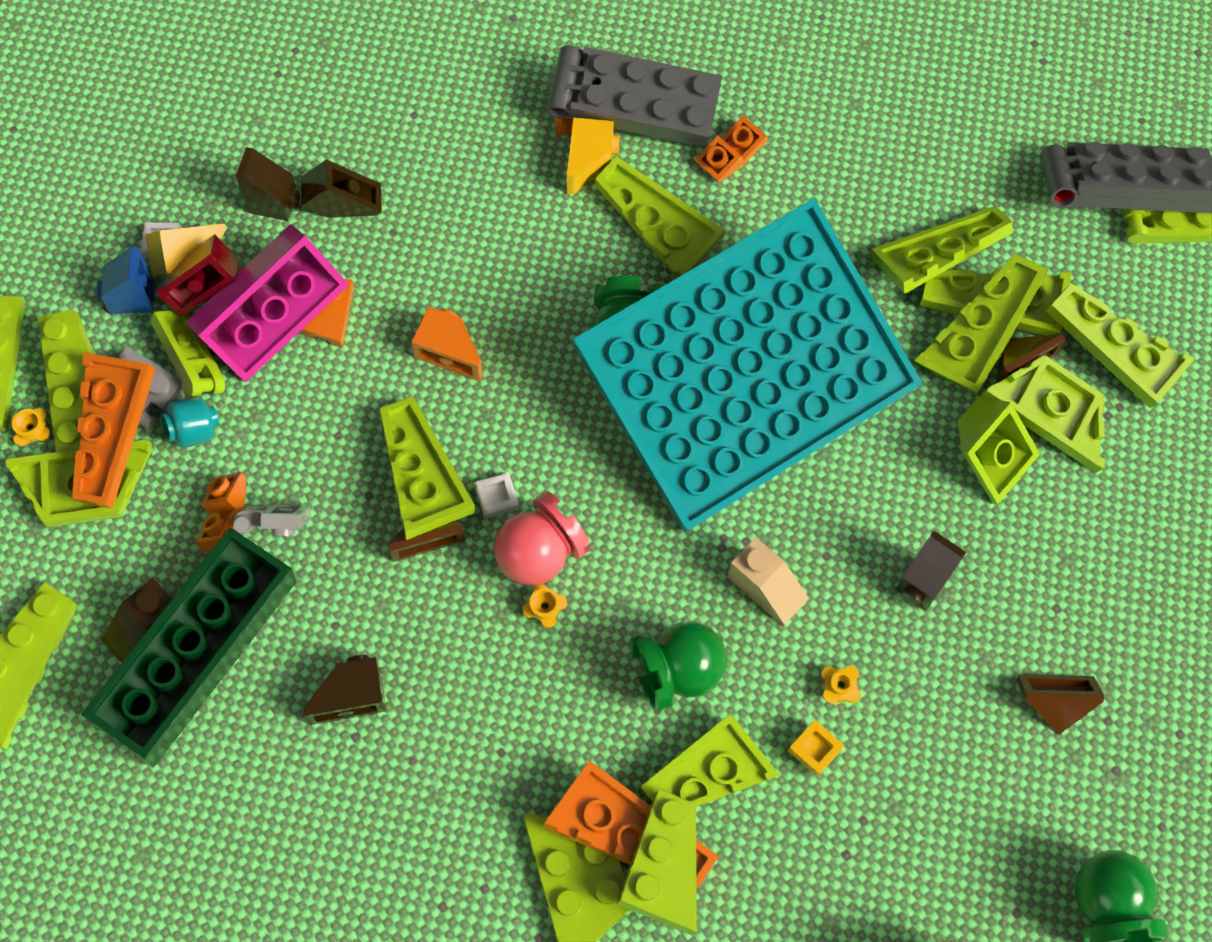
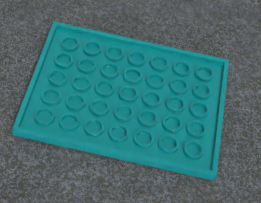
[571,198,923,532]

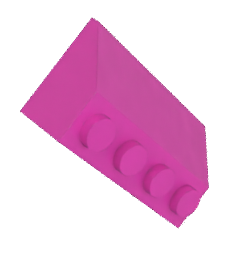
[186,224,349,383]

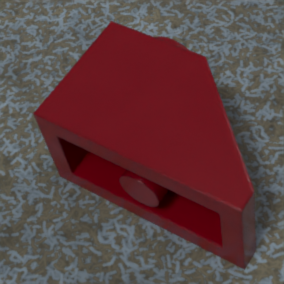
[156,234,239,317]

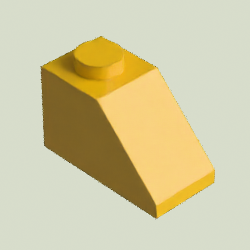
[567,118,620,195]
[145,224,226,278]

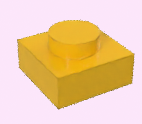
[788,720,845,777]

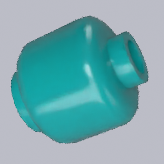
[161,397,219,448]

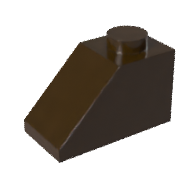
[236,147,300,221]
[301,159,382,218]
[896,530,966,611]
[101,577,172,663]
[303,655,387,725]

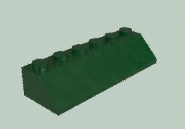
[81,527,297,768]

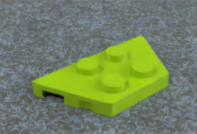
[981,355,1105,473]
[5,439,152,528]
[523,813,630,942]

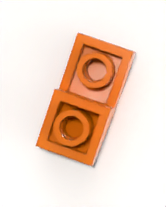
[695,115,768,183]
[195,472,246,553]

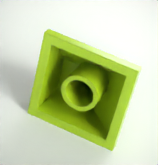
[957,397,1040,505]

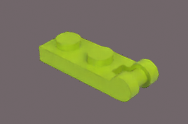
[1123,209,1212,244]
[150,310,225,398]

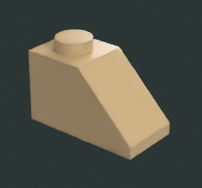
[727,537,809,627]

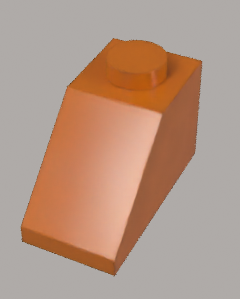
[411,307,482,382]

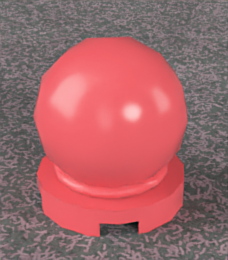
[493,490,590,586]

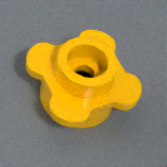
[10,408,51,447]
[523,584,567,628]
[821,666,861,704]

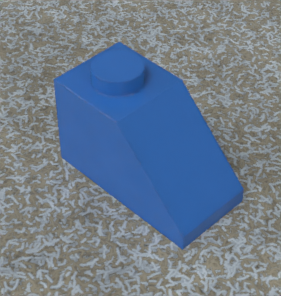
[97,247,155,314]

